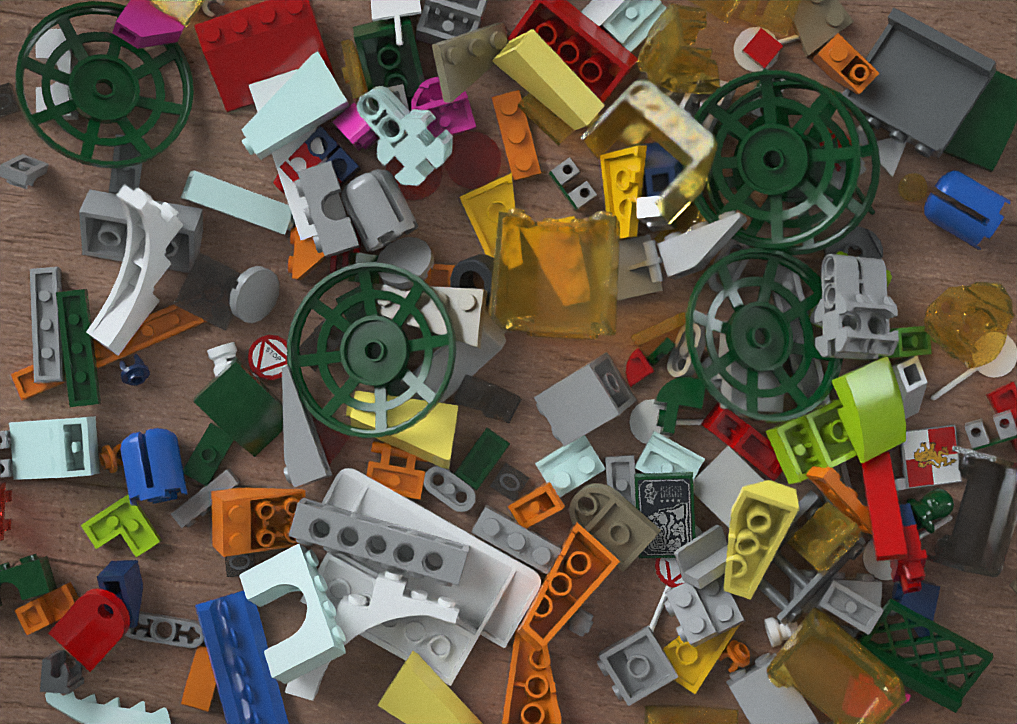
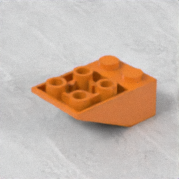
[211,488,306,557]

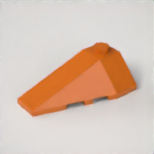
[501,625,562,724]

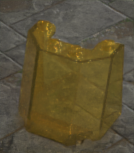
[489,208,620,340]

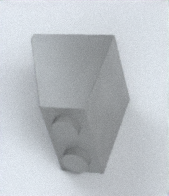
[534,352,637,447]
[726,653,819,724]

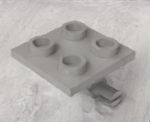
[594,235,664,303]

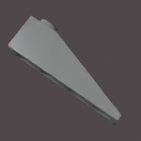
[282,366,332,488]

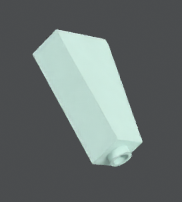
[242,51,350,160]
[181,171,295,235]

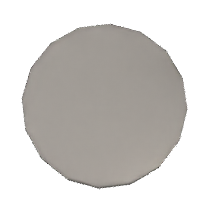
[377,237,434,289]
[230,266,280,323]

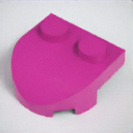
[411,77,477,138]

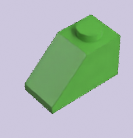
[878,326,932,359]

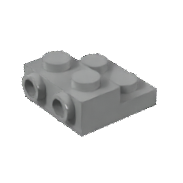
[664,575,746,647]
[597,625,678,706]

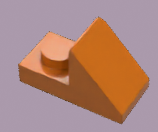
[508,482,565,529]

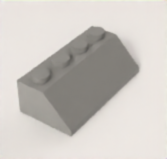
[79,189,203,274]

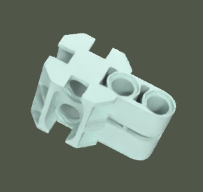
[357,86,453,186]

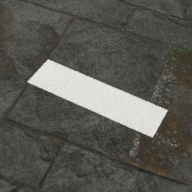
[249,69,347,240]

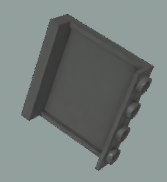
[840,8,996,159]

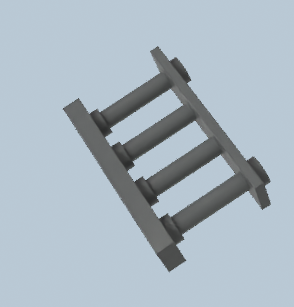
[757,490,866,626]

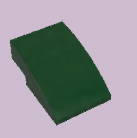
[943,71,1017,172]
[193,358,283,457]

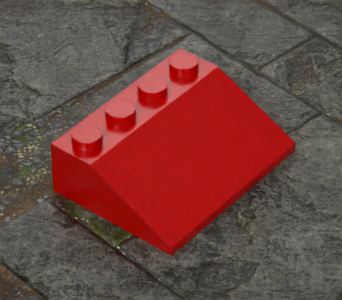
[194,0,335,113]

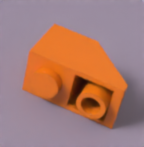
[812,33,880,95]
[288,227,327,280]

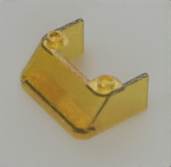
[580,80,717,224]

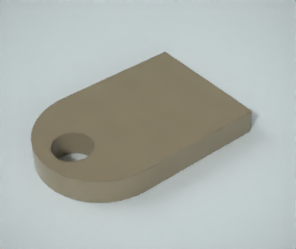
[569,483,661,572]

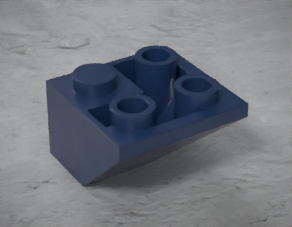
[639,139,703,199]

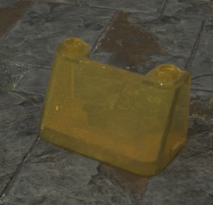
[767,607,906,724]

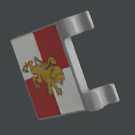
[894,425,962,491]

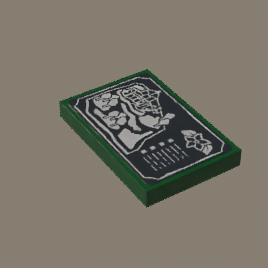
[634,472,696,559]

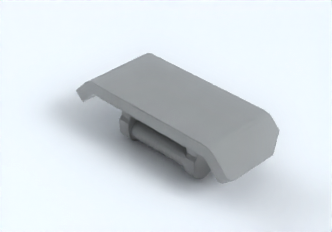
[400,310,506,403]

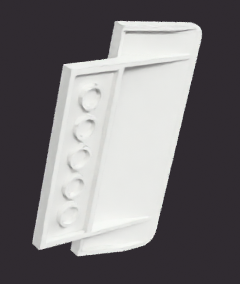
[300,468,541,686]

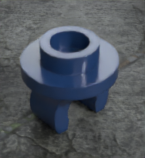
[119,354,150,386]

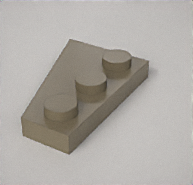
[432,22,508,102]

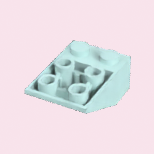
[9,416,100,480]

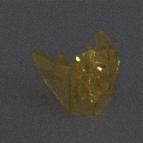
[638,3,720,94]
[924,282,1015,368]

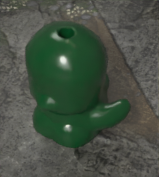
[906,488,954,534]

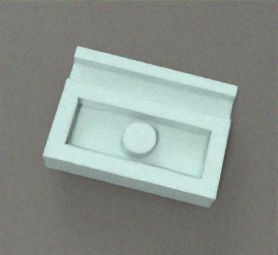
[601,0,671,53]
[635,431,705,480]
[535,435,606,497]

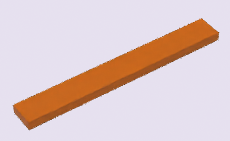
[10,284,232,401]

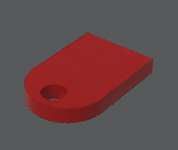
[48,589,130,672]

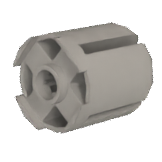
[341,169,419,252]

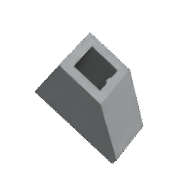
[890,355,928,419]

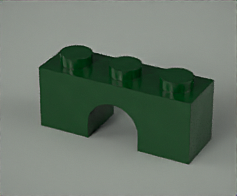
[0,553,57,606]

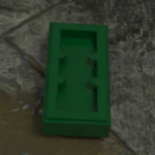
[183,422,235,486]
[454,427,510,491]

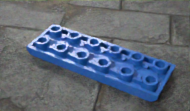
[195,590,289,724]

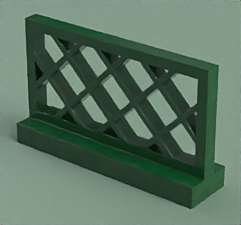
[853,598,994,713]

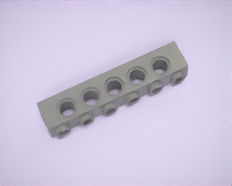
[289,498,470,587]

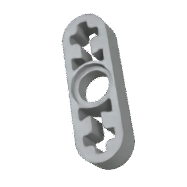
[125,611,204,648]

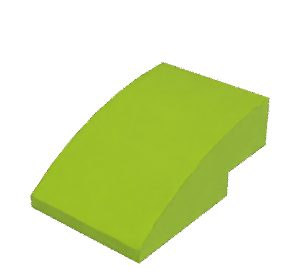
[831,356,906,463]
[765,398,857,484]

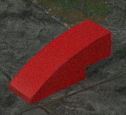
[700,402,783,481]

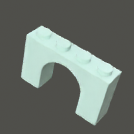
[239,544,346,684]

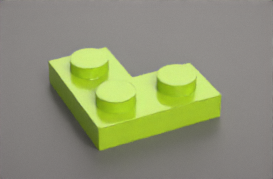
[81,494,162,557]

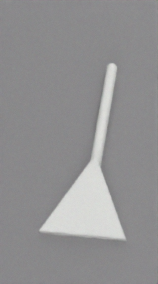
[877,138,907,177]

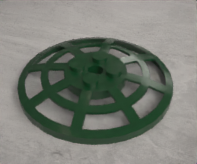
[15,1,194,168]
[683,70,861,248]
[704,80,881,256]
[685,248,843,423]
[287,262,456,438]

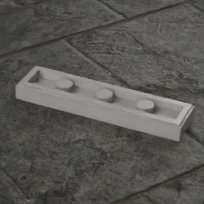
[30,267,66,384]

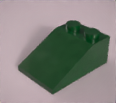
[353,16,425,110]

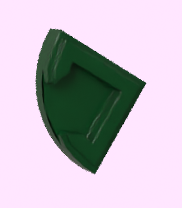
[646,337,675,365]

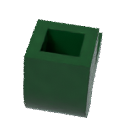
[653,377,705,436]

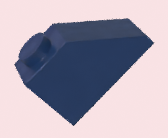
[97,560,143,628]
[892,581,940,638]

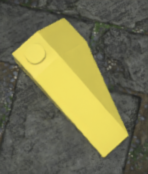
[723,480,799,600]

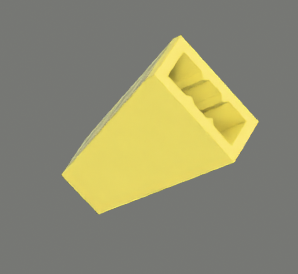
[492,29,605,130]
[346,390,458,469]
[378,651,483,724]

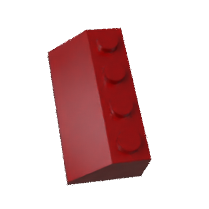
[507,0,639,104]

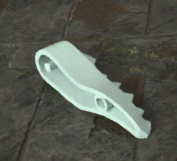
[45,692,171,724]

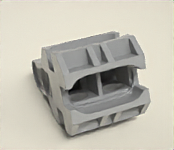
[814,254,899,361]

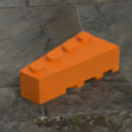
[517,522,620,652]

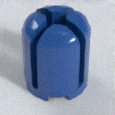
[924,171,1011,250]
[120,428,188,506]

